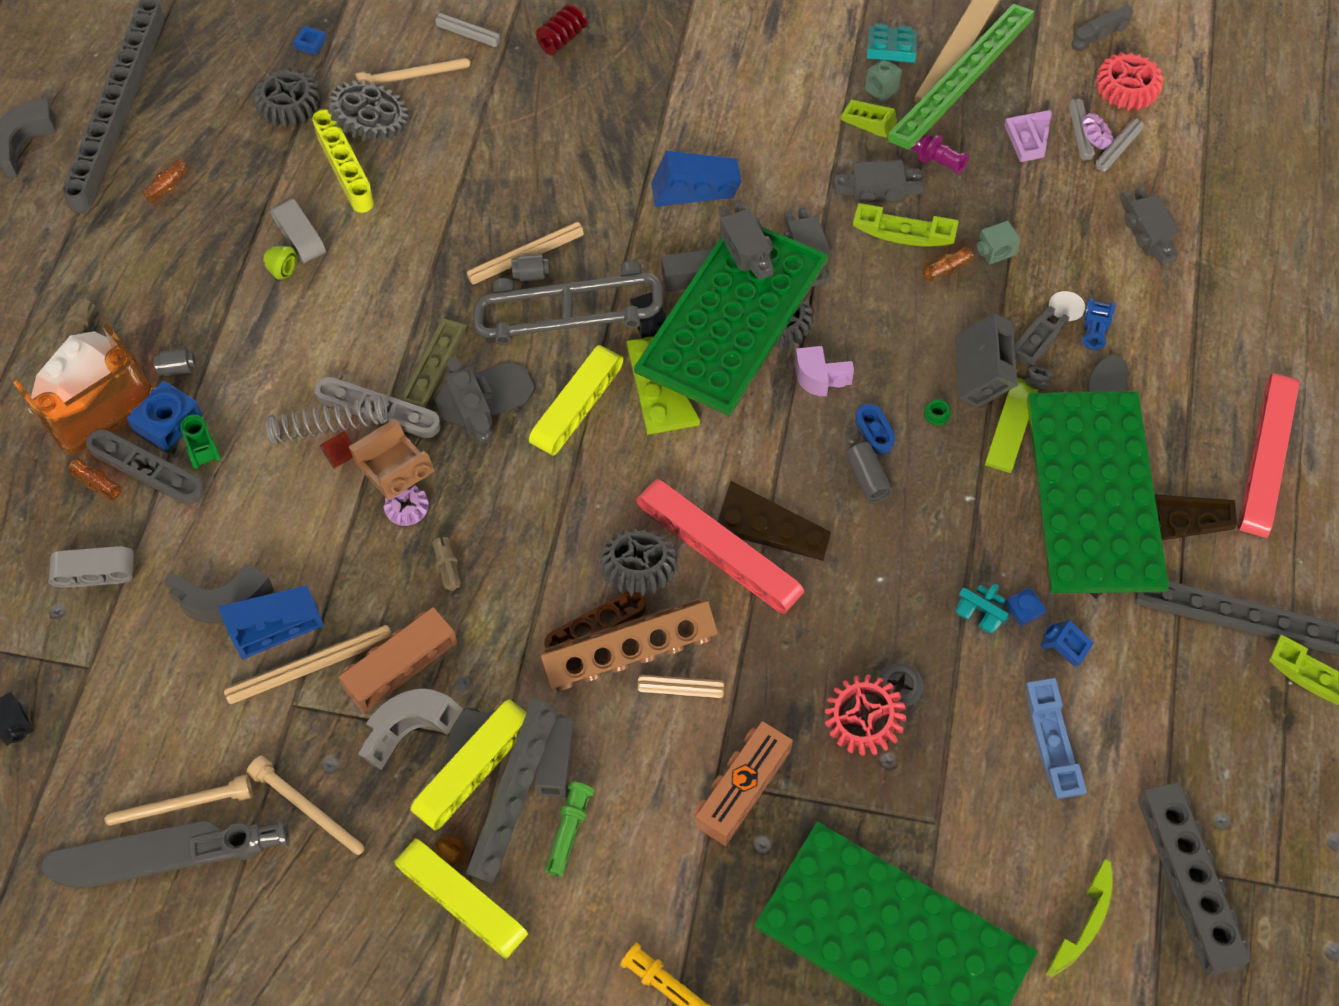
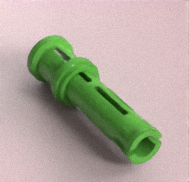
[544,782,595,878]

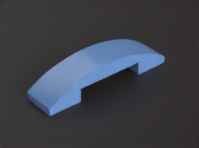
[1026,678,1087,800]

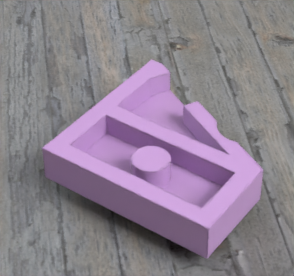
[1004,110,1052,162]

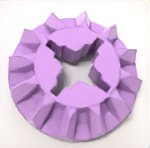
[1082,113,1114,150]
[384,485,429,526]

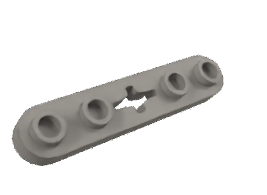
[315,377,441,438]

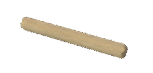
[467,222,584,284]

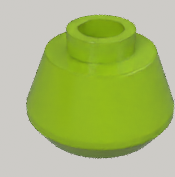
[263,246,297,280]

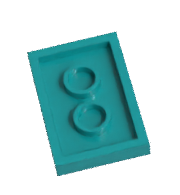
[867,24,917,63]

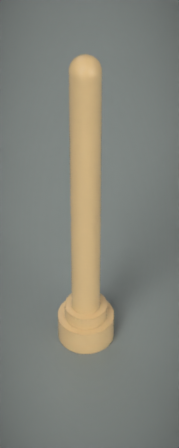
[355,58,471,85]
[246,755,365,855]
[104,774,253,826]

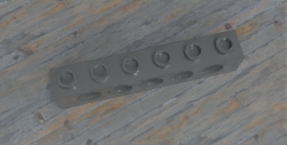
[1138,782,1250,978]

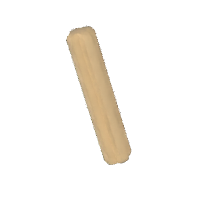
[637,674,725,698]

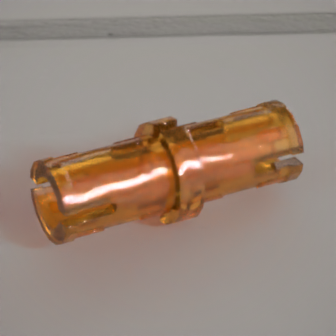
[142,159,189,203]
[923,246,974,282]
[68,459,122,501]

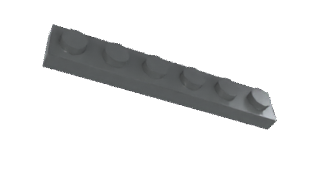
[466,698,558,884]

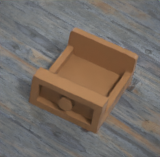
[349,418,435,501]

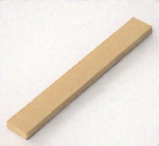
[914,0,1001,103]

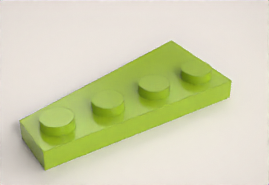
[626,337,700,435]

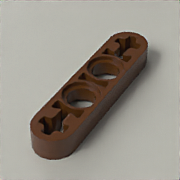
[544,591,646,649]

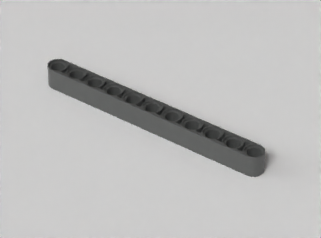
[62,0,165,213]

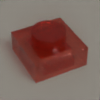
[320,431,353,469]

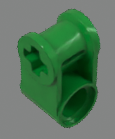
[180,415,222,470]

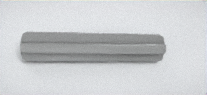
[435,13,501,47]
[1069,99,1095,161]
[1095,118,1144,172]

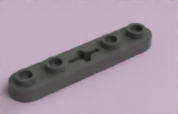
[86,429,204,505]

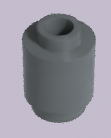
[511,254,549,282]
[154,347,196,377]

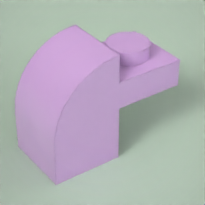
[794,346,854,396]

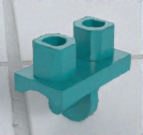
[955,583,1009,635]

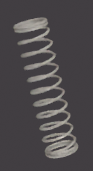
[266,394,388,445]

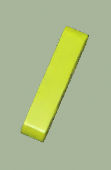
[312,110,374,213]
[529,345,624,456]
[410,699,527,831]
[394,838,528,959]

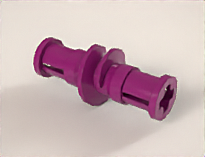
[911,134,969,174]

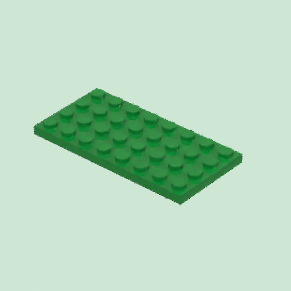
[634,227,828,417]
[1027,391,1169,594]
[754,822,1038,1006]

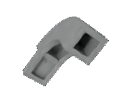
[358,689,463,770]

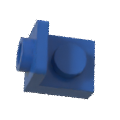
[1040,620,1094,666]

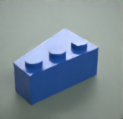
[651,151,741,207]
[218,585,324,660]

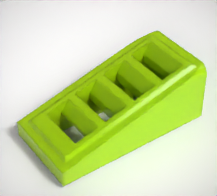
[840,100,897,138]

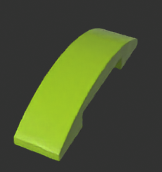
[853,203,959,246]
[985,377,1038,473]
[1269,635,1339,706]
[1046,859,1113,977]

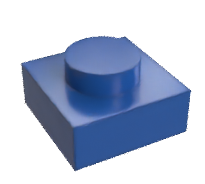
[293,26,327,55]
[1005,587,1047,627]

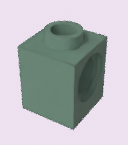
[865,60,902,103]
[977,221,1021,265]

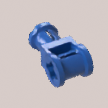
[1082,297,1116,350]

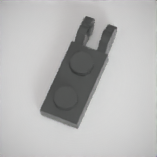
[1071,5,1134,52]
[1015,306,1070,368]

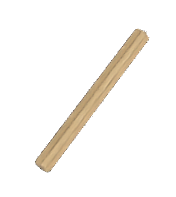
[224,625,392,704]

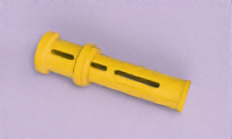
[620,943,710,1006]

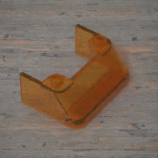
[12,323,153,455]

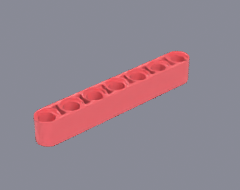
[1238,373,1300,538]
[636,479,804,614]

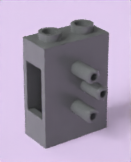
[955,313,1017,408]

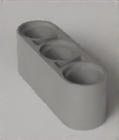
[270,198,326,264]
[48,546,134,588]

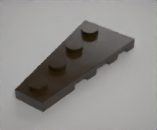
[717,481,831,561]
[1155,494,1237,540]

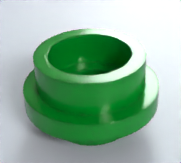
[924,399,951,426]

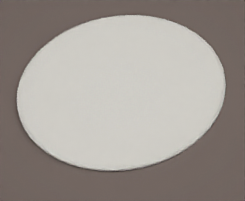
[1049,291,1085,321]

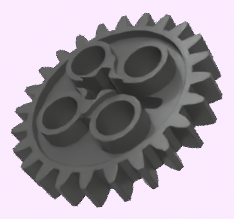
[327,80,409,143]

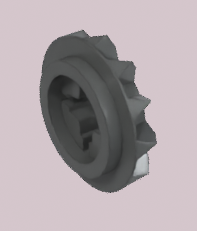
[878,663,924,707]

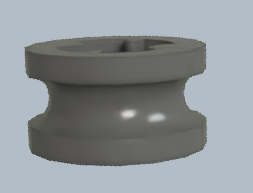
[1025,366,1052,389]

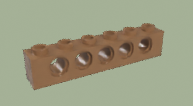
[538,598,718,691]

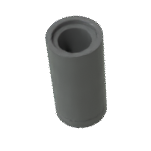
[846,442,893,503]

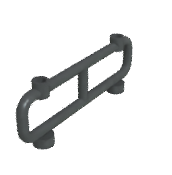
[473,261,663,345]

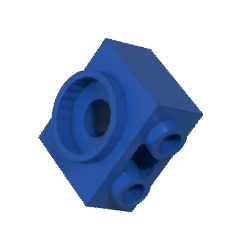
[127,380,202,453]

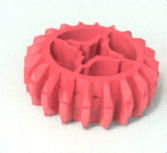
[1096,51,1163,111]
[825,674,906,756]

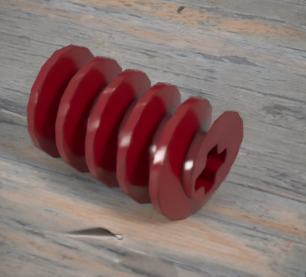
[536,4,588,55]

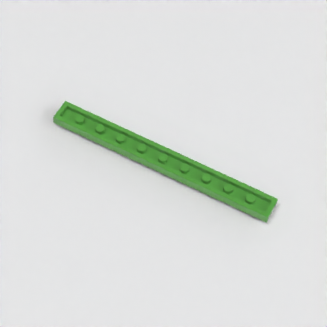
[888,4,1034,150]

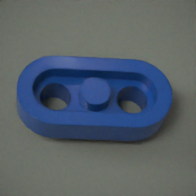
[855,404,895,454]

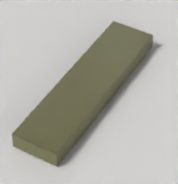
[400,318,468,409]

